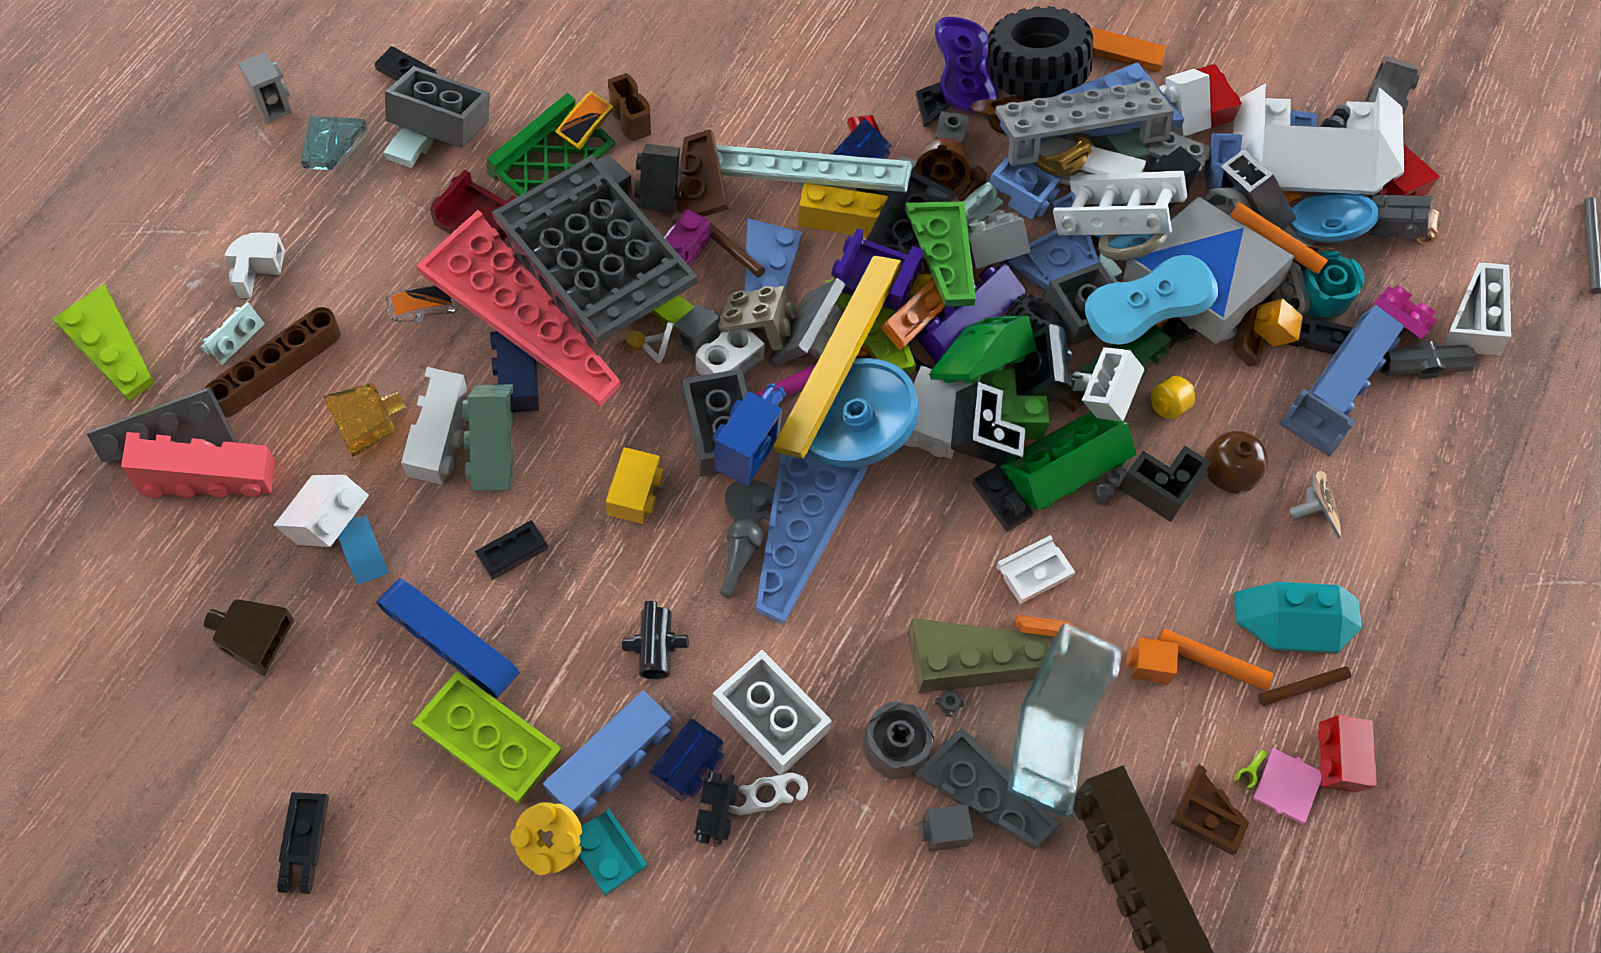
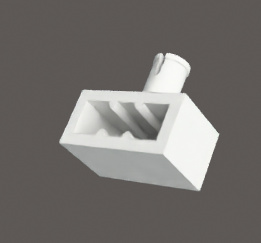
[1159,69,1211,137]
[1072,347,1144,422]

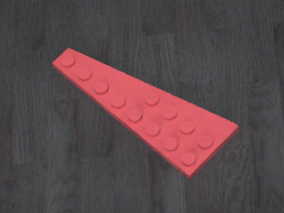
[416,210,621,407]

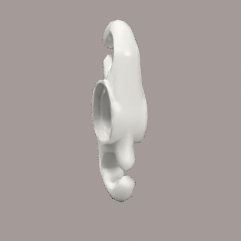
[728,772,808,816]

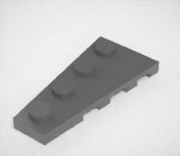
[87,387,238,462]
[914,728,1060,851]

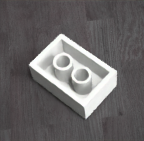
[712,650,832,775]

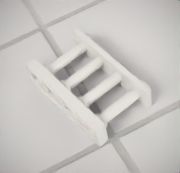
[1053,171,1187,235]

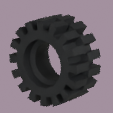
[1006,294,1063,334]

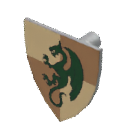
[1290,471,1341,539]

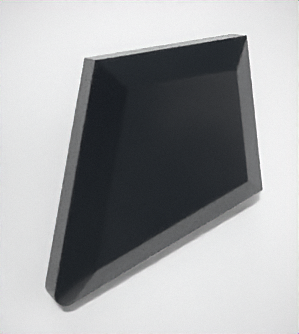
[916,82,951,127]

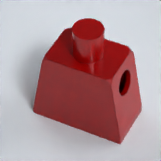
[1369,144,1440,200]

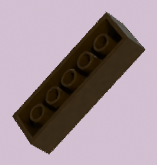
[1072,765,1214,953]

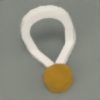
[626,322,673,364]

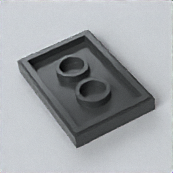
[768,278,845,366]

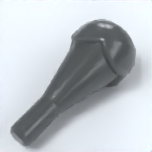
[720,519,763,598]

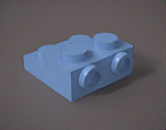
[988,157,1061,220]

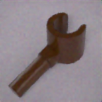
[958,166,987,201]

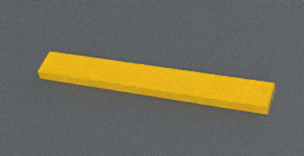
[773,256,903,459]

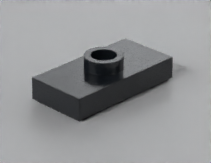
[374,46,437,81]
[475,520,548,580]

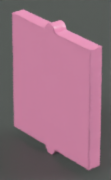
[1252,748,1322,825]

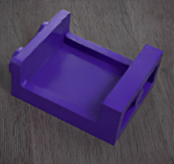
[831,228,924,311]

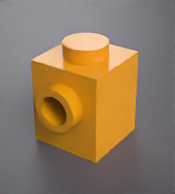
[1253,298,1303,347]

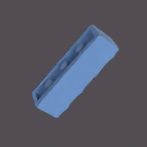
[1309,305,1404,415]
[543,690,672,817]

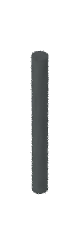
[1584,197,1601,294]

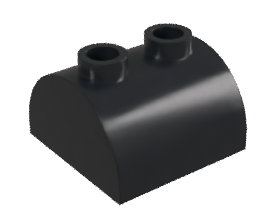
[1015,324,1075,402]

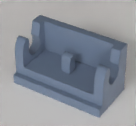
[1278,388,1355,457]

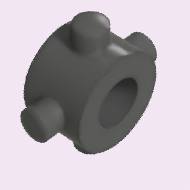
[935,688,964,717]

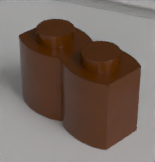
[608,73,651,141]

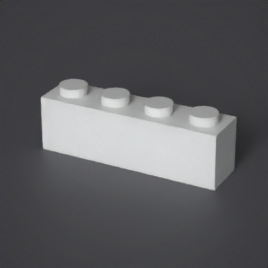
[1039,137,1146,185]

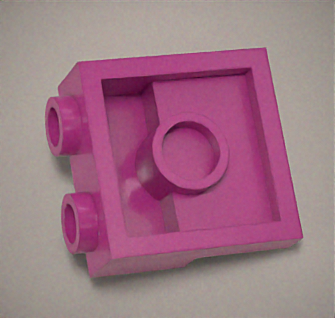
[1373,285,1437,339]

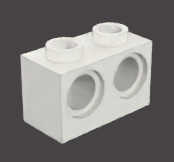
[696,329,765,376]

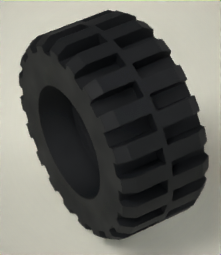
[988,6,1093,100]

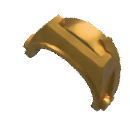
[1035,133,1092,176]

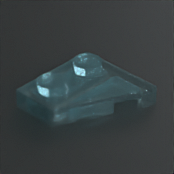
[301,116,367,170]

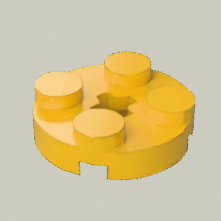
[510,802,582,876]

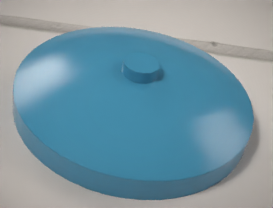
[808,358,920,468]

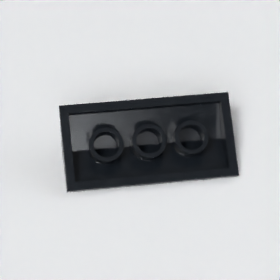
[867,170,956,256]

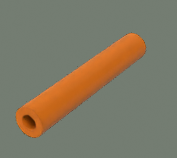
[1230,202,1328,274]
[1157,628,1274,691]

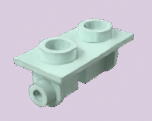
[964,182,1003,221]
[201,302,265,365]

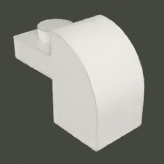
[225,233,285,299]

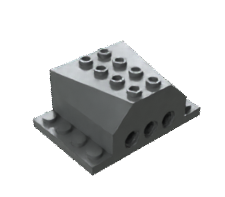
[492,155,698,347]

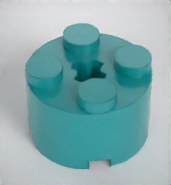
[1303,251,1365,318]

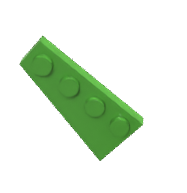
[905,201,976,307]

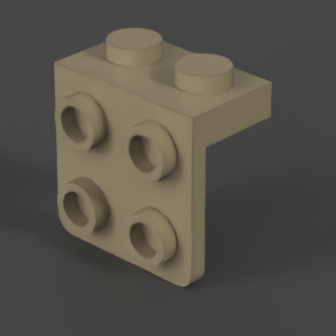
[718,286,796,351]

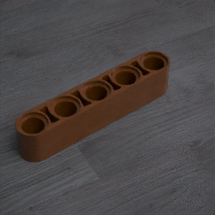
[205,307,340,418]

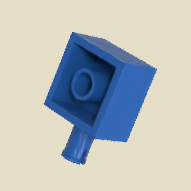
[713,383,786,487]

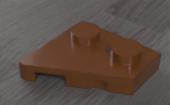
[1171,764,1249,855]

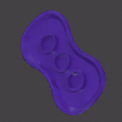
[935,17,999,114]

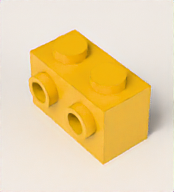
[606,447,665,524]

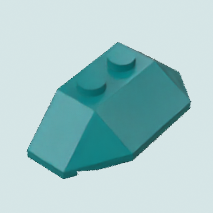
[1233,582,1362,654]

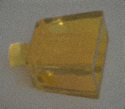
[323,383,406,457]

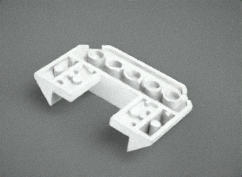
[1233,83,1404,195]

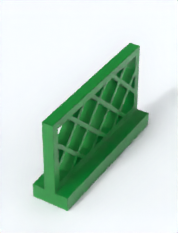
[487,92,615,197]

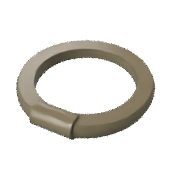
[1098,234,1167,261]

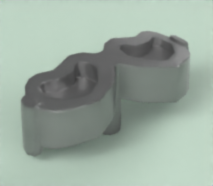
[1094,466,1127,505]

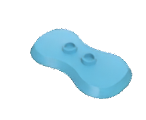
[1085,255,1218,345]

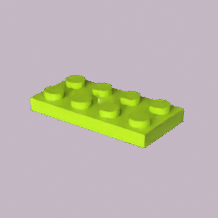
[412,671,562,805]

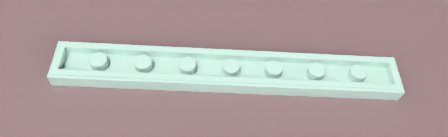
[716,145,912,192]

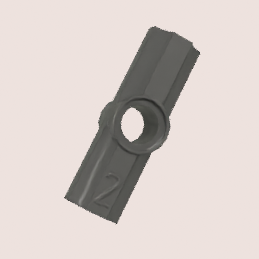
[1381,341,1476,379]

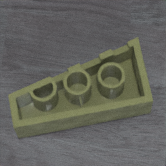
[908,618,1053,693]

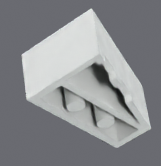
[1443,262,1511,356]
[401,367,469,485]

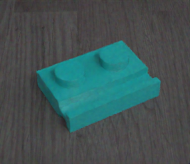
[578,808,647,897]

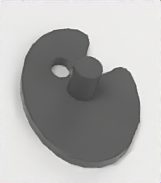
[725,480,775,524]

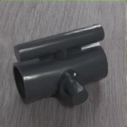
[622,601,689,679]

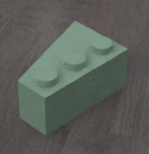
[462,384,513,490]

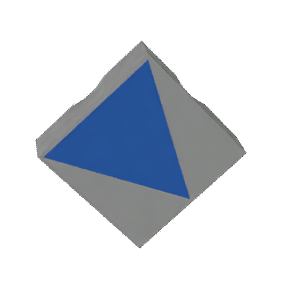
[1122,197,1294,344]

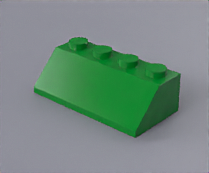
[995,411,1137,510]

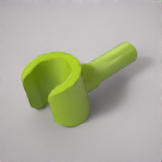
[1234,750,1268,790]

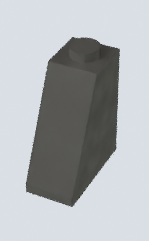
[1221,149,1297,230]

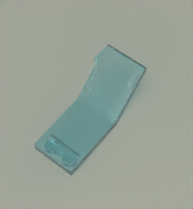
[1007,623,1121,818]

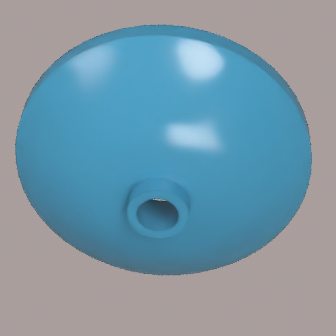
[1290,193,1378,244]

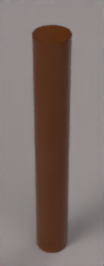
[709,221,765,278]
[1258,666,1351,706]

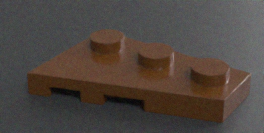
[672,129,729,224]

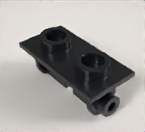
[693,772,738,847]

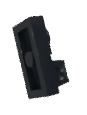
[972,465,1034,532]

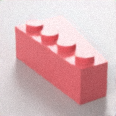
[121,432,275,498]

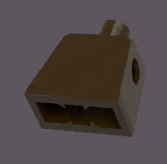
[204,599,294,676]

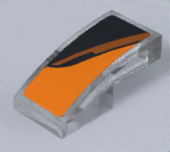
[386,284,456,323]

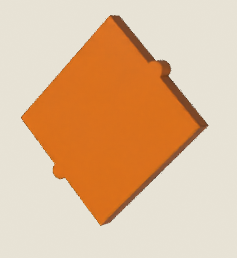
[1014,614,1079,640]

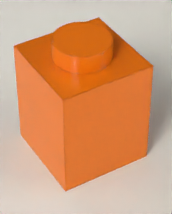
[1126,637,1178,685]

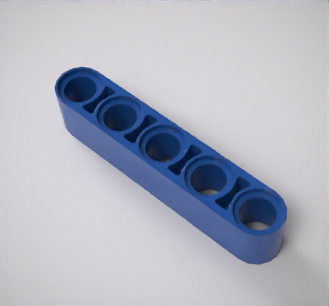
[376,578,520,699]

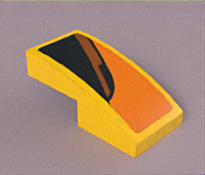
[555,91,614,150]

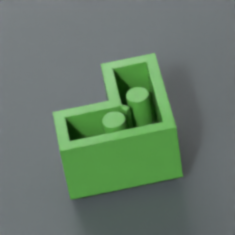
[980,369,1050,439]

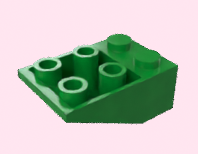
[929,315,1036,384]

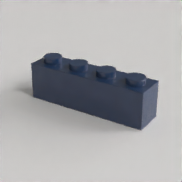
[490,331,539,413]

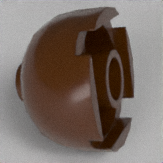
[915,137,972,193]
[1204,431,1268,493]

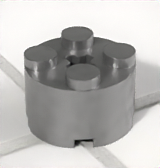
[863,701,934,779]

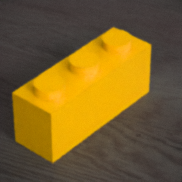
[797,183,888,237]

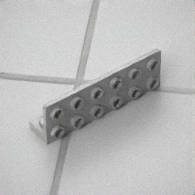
[995,81,1174,166]

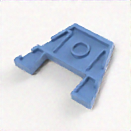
[1002,192,1099,291]

